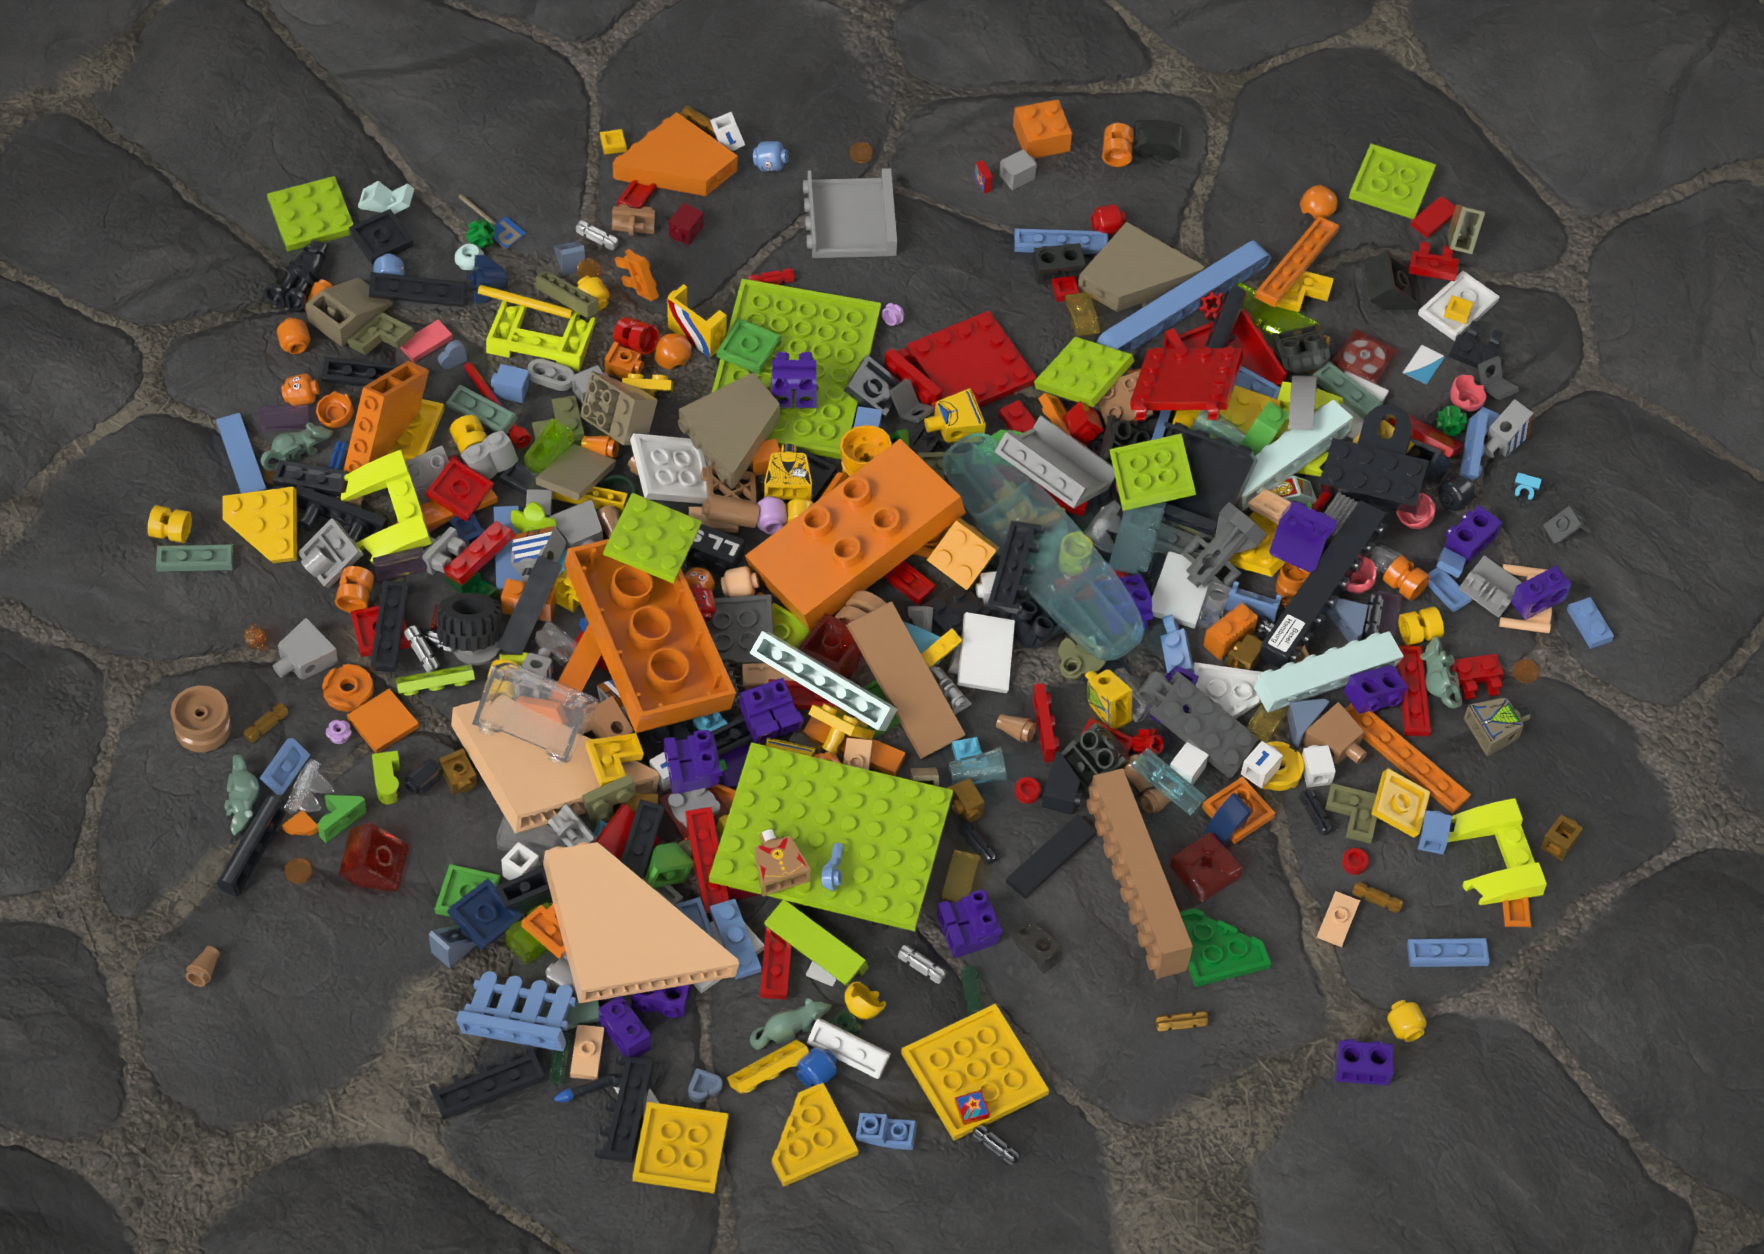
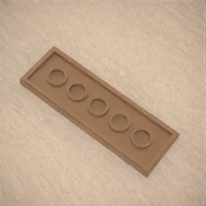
[846,601,966,759]

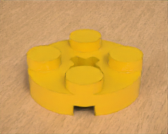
[1263,741,1304,791]

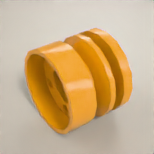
[840,425,892,478]

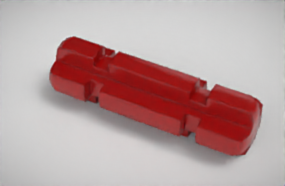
[748,268,795,285]

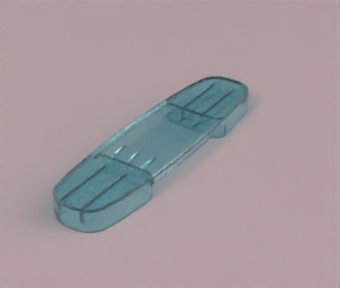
[942,433,1145,661]

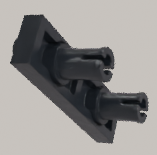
[295,485,388,543]

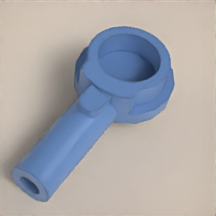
[822,843,844,891]

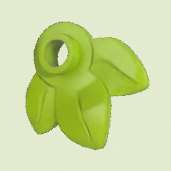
[511,501,557,533]

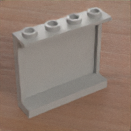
[803,168,897,258]
[995,415,1115,508]

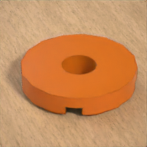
[322,664,374,712]

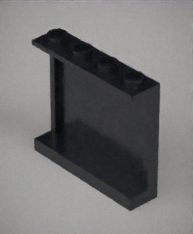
[1138,422,1258,537]

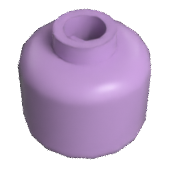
[757,496,788,534]

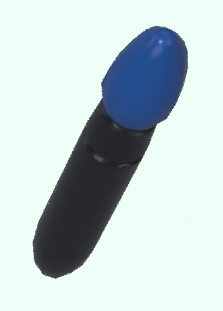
[554,1074,617,1102]

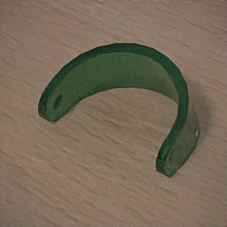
[597,475,640,496]

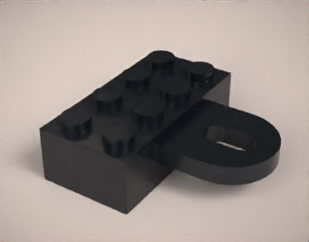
[1320,404,1429,515]

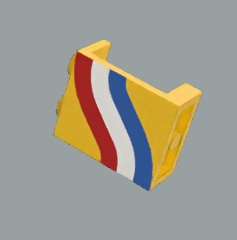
[667,284,727,358]

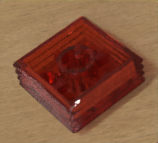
[1170,832,1243,902]

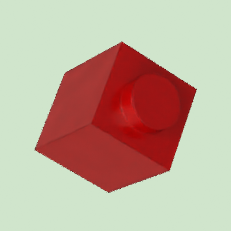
[1063,401,1104,445]

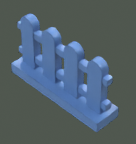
[456,971,577,1051]

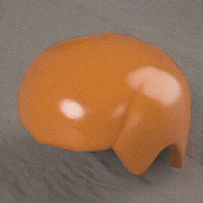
[1300,185,1338,219]
[654,333,692,370]
[316,391,354,429]

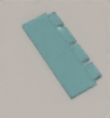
[1108,501,1167,574]

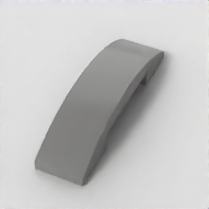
[1288,375,1317,430]

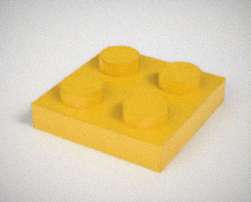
[1371,768,1430,838]

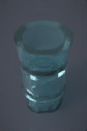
[1189,410,1246,447]
[948,746,1007,785]

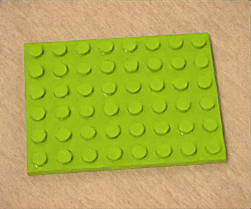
[712,279,881,459]
[709,742,953,931]

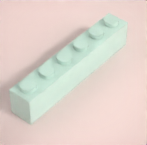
[1237,400,1353,511]
[750,631,898,731]
[1254,631,1403,713]

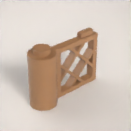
[701,464,759,528]

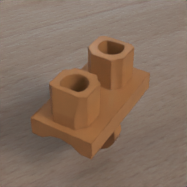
[612,204,655,236]

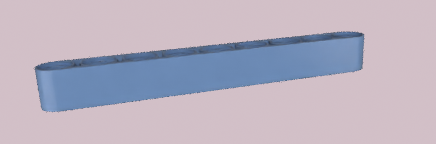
[1097,240,1271,353]

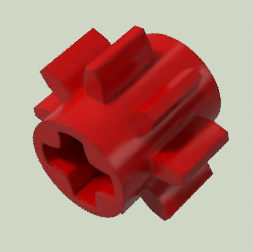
[1199,291,1224,321]
[1132,729,1164,759]

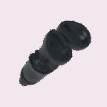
[264,240,328,311]

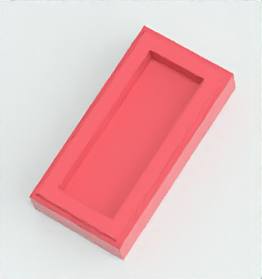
[400,320,453,363]

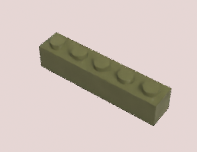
[536,271,598,318]

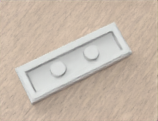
[806,1018,891,1079]

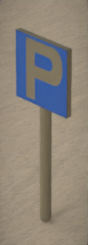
[459,195,526,250]

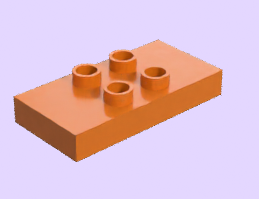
[745,439,966,632]
[564,539,736,733]

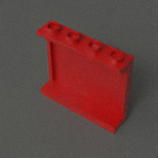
[1163,307,1287,387]

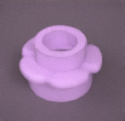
[882,303,904,326]
[326,720,352,744]

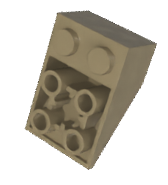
[305,277,393,347]
[580,371,658,445]

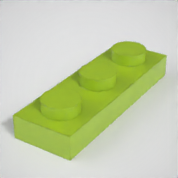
[395,664,475,695]

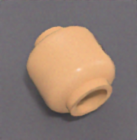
[721,566,759,597]

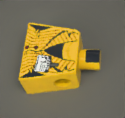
[764,444,812,500]

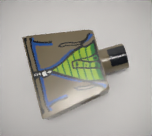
[1464,698,1530,757]

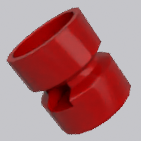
[613,317,659,355]

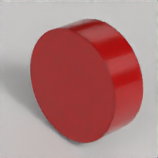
[1015,777,1041,804]
[1342,848,1369,875]

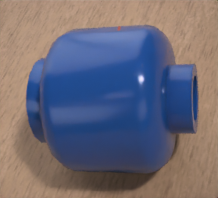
[796,1048,837,1088]

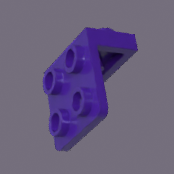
[1269,501,1337,573]

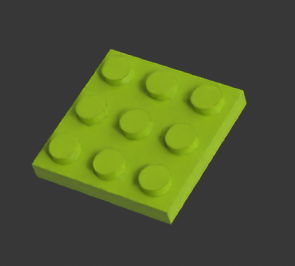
[1349,144,1436,219]
[267,176,353,252]
[1034,337,1134,407]
[1109,433,1196,511]
[603,493,702,584]

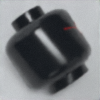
[1438,475,1475,511]

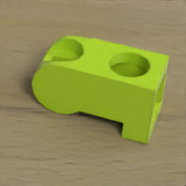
[372,751,401,805]

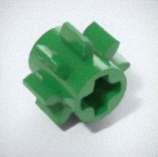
[466,219,495,248]
[1437,406,1467,436]

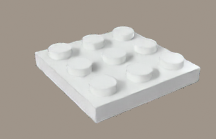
[630,433,714,504]

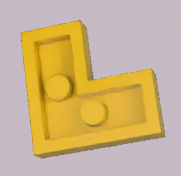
[1277,271,1334,312]
[585,733,644,787]

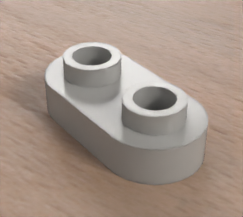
[527,359,574,391]

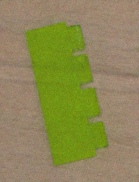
[1237,282,1321,334]

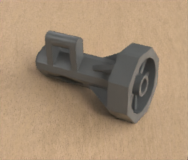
[1180,502,1267,592]

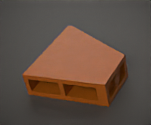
[613,112,738,196]
[343,360,429,473]

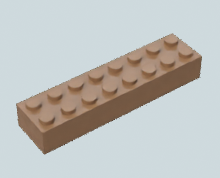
[1087,768,1193,979]

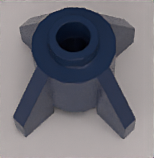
[466,255,508,303]

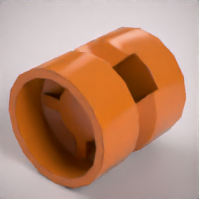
[1102,123,1134,167]
[1383,555,1430,601]
[1275,562,1310,602]
[335,566,374,613]

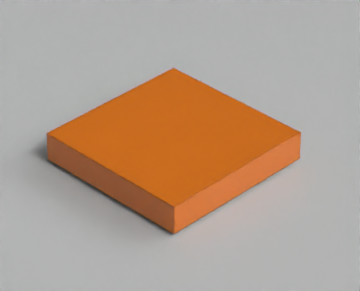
[347,689,419,754]

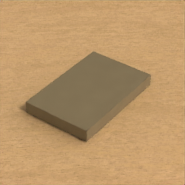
[536,444,616,501]

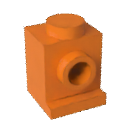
[604,341,643,379]

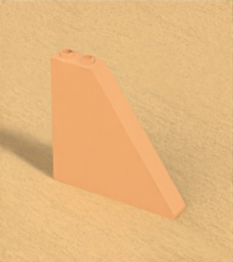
[451,695,660,833]
[543,842,739,1003]

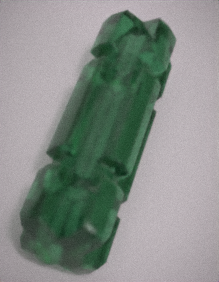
[961,966,983,1016]
[549,1033,571,1084]

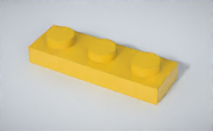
[727,1040,809,1094]

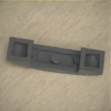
[1123,508,1215,559]

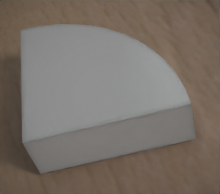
[908,606,933,632]

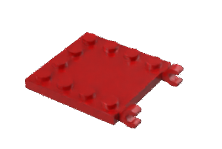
[896,311,1037,414]
[1130,347,1243,420]

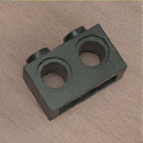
[1033,243,1086,285]

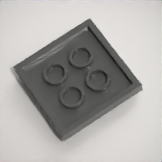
[705,594,773,668]

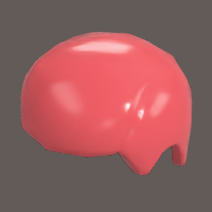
[1450,375,1487,412]
[1396,493,1436,529]
[1346,557,1377,594]

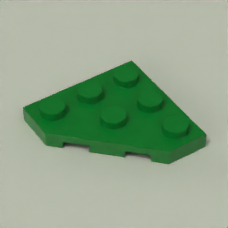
[1179,908,1271,987]

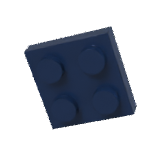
[447,878,523,951]

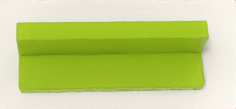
[765,900,868,985]

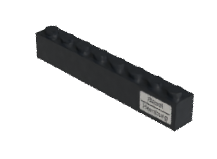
[1260,500,1388,669]

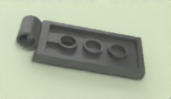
[1138,671,1258,778]

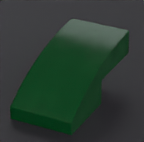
[445,571,501,600]

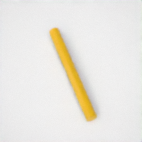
[478,284,573,319]

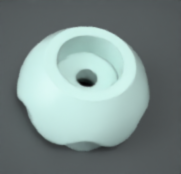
[455,244,484,270]

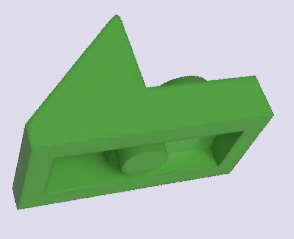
[317,795,367,843]

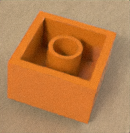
[1013,99,1072,158]

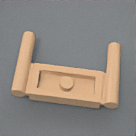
[1499,564,1552,633]

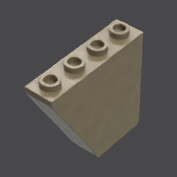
[1078,222,1205,312]
[678,372,780,489]

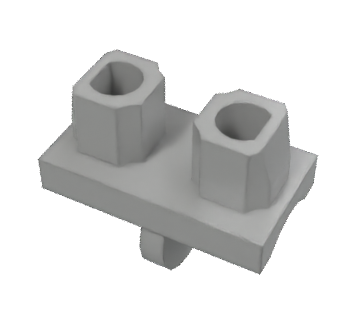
[422,526,467,575]
[548,804,597,847]

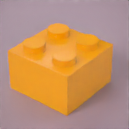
[927,518,1000,590]

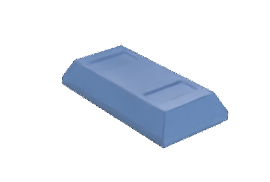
[1427,568,1473,613]

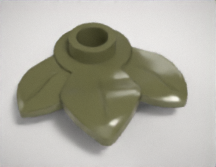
[1058,637,1106,680]

